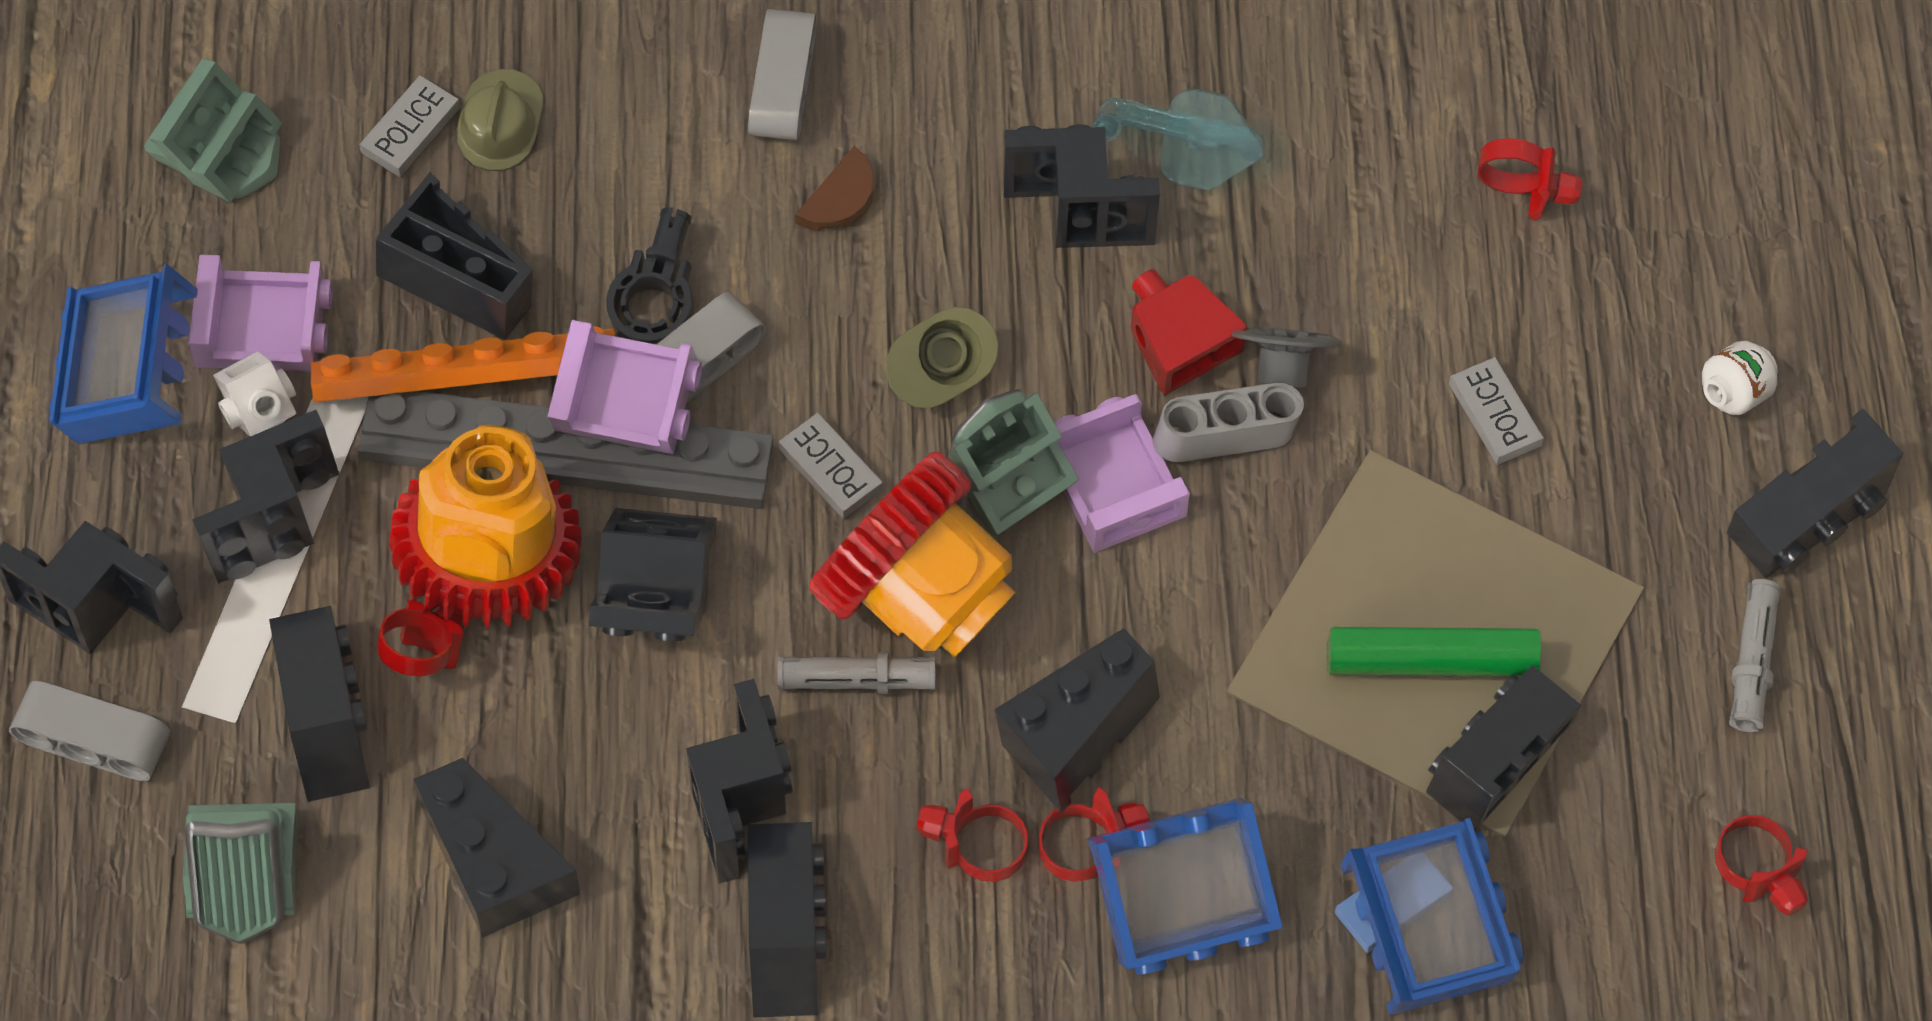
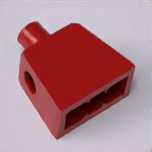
[1131,269,1247,396]

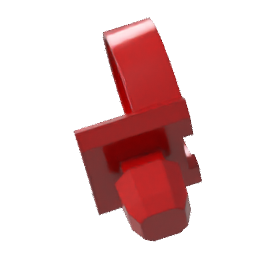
[1478,138,1583,221]
[377,599,464,677]
[1038,787,1150,882]
[916,788,1028,882]
[1715,815,1808,916]

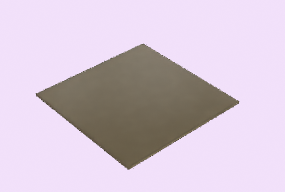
[1226,450,1644,838]

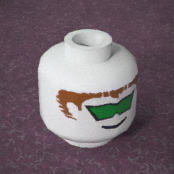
[1702,341,1778,415]

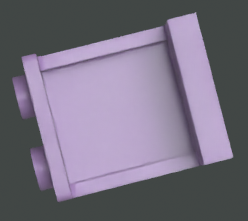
[188,255,333,372]
[547,320,702,454]
[1054,394,1190,553]

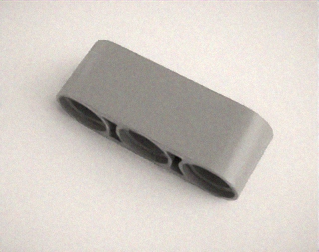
[748,9,817,141]
[656,292,766,403]
[1153,383,1304,462]
[9,681,171,781]

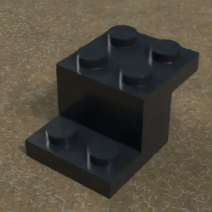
[1003,124,1160,248]
[192,410,340,584]
[589,508,717,642]
[0,521,183,654]
[686,679,793,884]

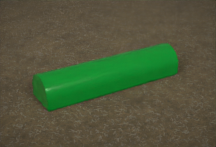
[1326,627,1541,677]

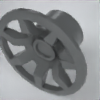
[1232,327,1342,387]

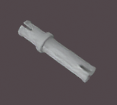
[1729,579,1781,732]
[778,653,936,694]

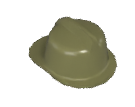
[457,69,543,171]
[885,307,998,408]

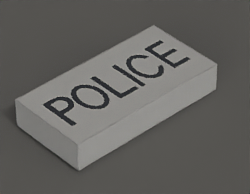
[359,75,460,177]
[1449,357,1543,465]
[778,413,883,520]

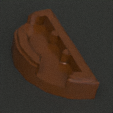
[795,146,874,231]

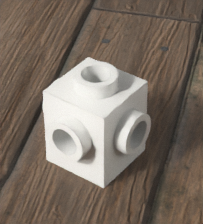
[213,351,297,436]

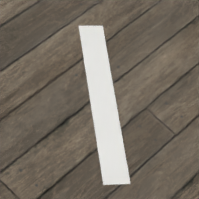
[182,397,368,723]

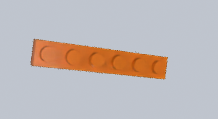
[311,326,615,402]

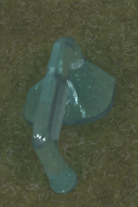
[1093,89,1265,190]

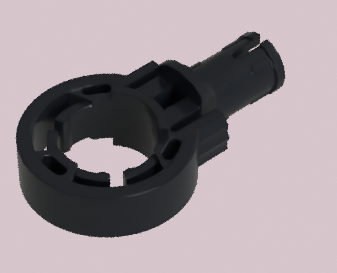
[606,207,694,345]

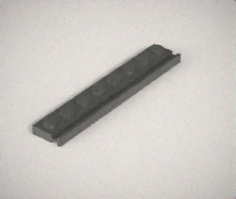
[357,391,773,509]

